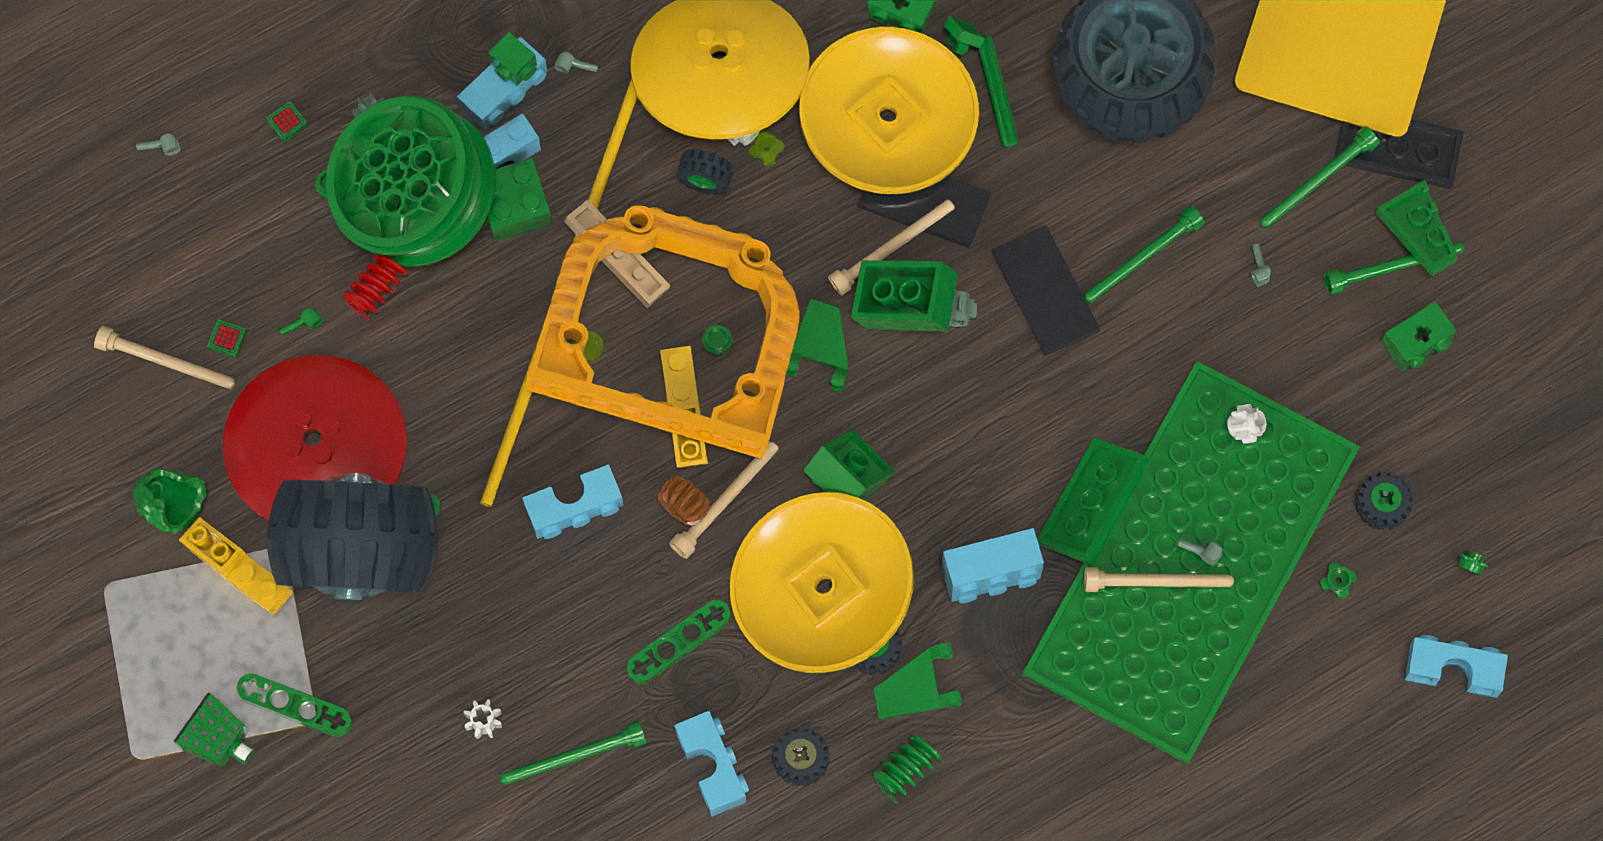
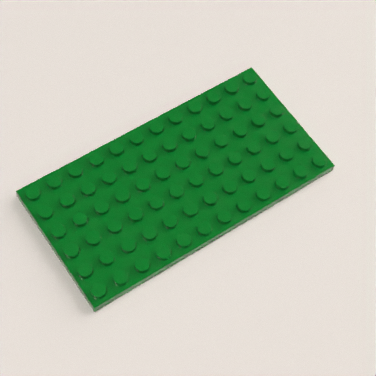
[1022,361,1360,765]

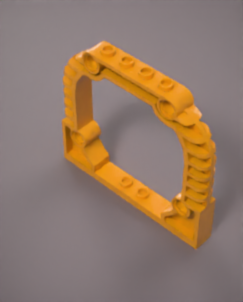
[525,205,799,459]

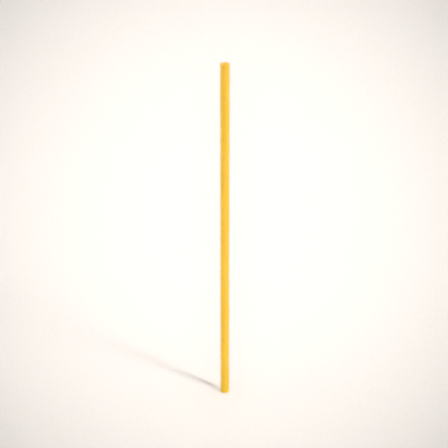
[480,78,638,507]

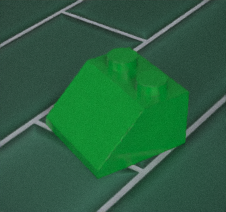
[804,430,896,501]

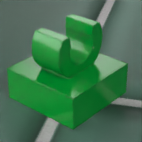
[944,16,985,55]

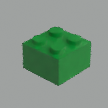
[487,158,552,242]

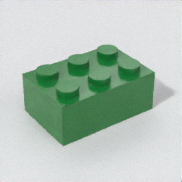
[851,260,958,332]

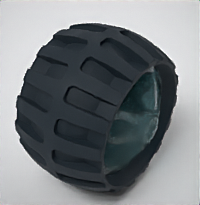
[1053,0,1216,143]
[267,473,438,600]

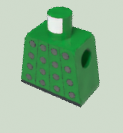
[173,692,255,767]

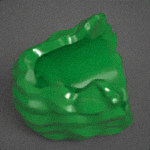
[133,468,207,534]

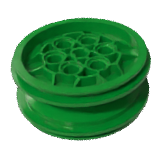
[326,96,496,267]

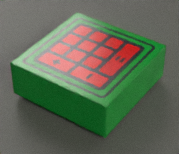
[266,101,309,143]
[207,319,248,359]

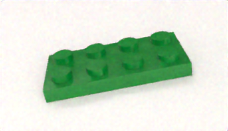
[1037,437,1149,565]

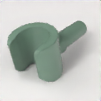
[554,52,598,74]
[136,134,180,156]
[1251,244,1271,287]
[1178,539,1223,565]

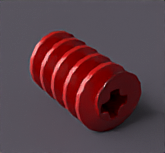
[342,254,408,321]

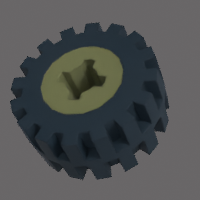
[773,727,829,787]

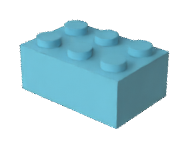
[941,528,1044,604]

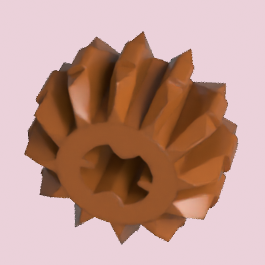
[657,476,710,526]

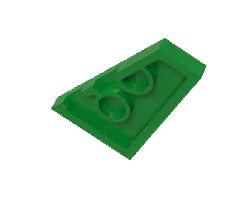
[1376,180,1457,276]

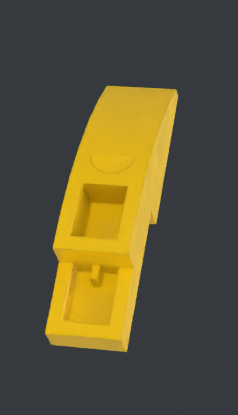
[660,346,708,468]
[179,517,294,616]

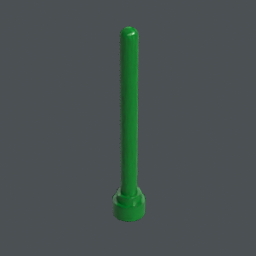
[1260,126,1380,228]
[1083,205,1205,303]
[1324,242,1465,295]
[500,720,647,785]

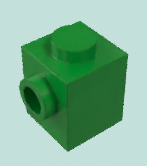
[488,32,537,86]

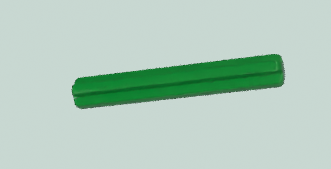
[977,36,1018,147]

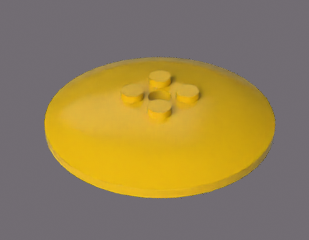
[631,0,810,139]
[799,27,979,194]
[730,492,914,673]

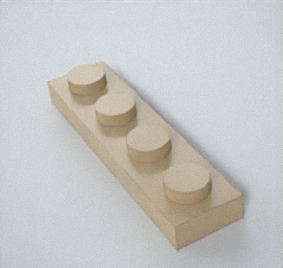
[564,200,670,308]

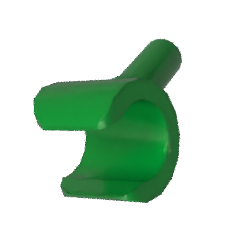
[279,308,324,336]

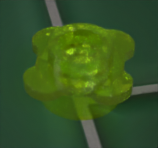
[749,132,784,166]

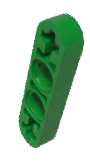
[627,600,730,685]
[236,673,353,738]

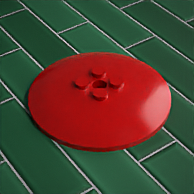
[223,355,407,521]

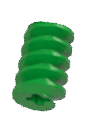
[873,735,942,804]

